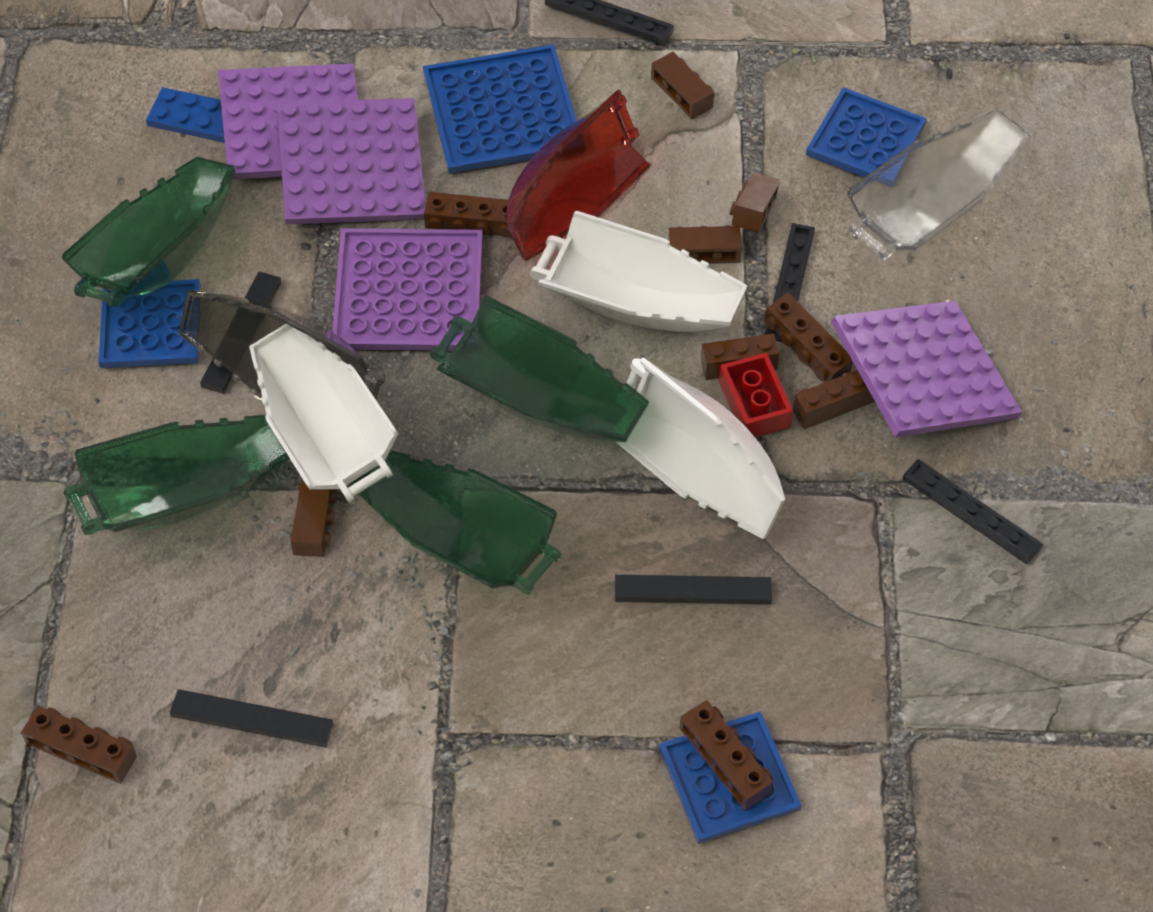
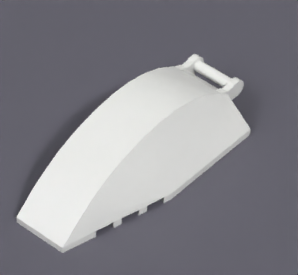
[529,211,747,332]
[249,320,398,503]
[609,358,785,539]

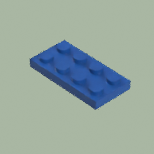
[146,87,225,143]

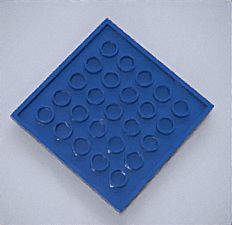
[423,44,584,174]

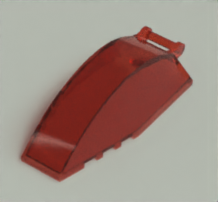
[506,90,650,261]

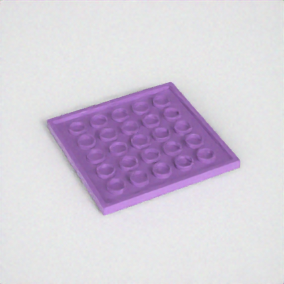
[218,64,358,180]
[277,98,426,224]
[331,228,483,351]
[831,301,1022,438]

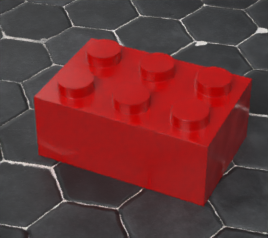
[719,353,793,437]

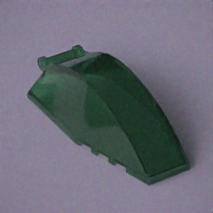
[62,157,235,308]
[430,295,649,442]
[63,414,290,535]
[350,450,562,595]

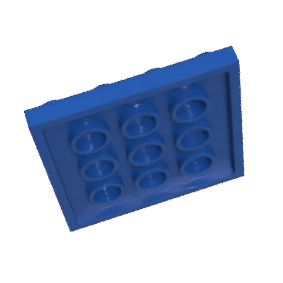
[806,87,927,187]
[98,279,201,368]
[659,711,802,844]

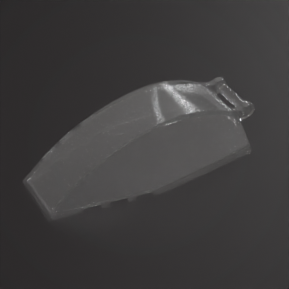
[847,108,1031,261]

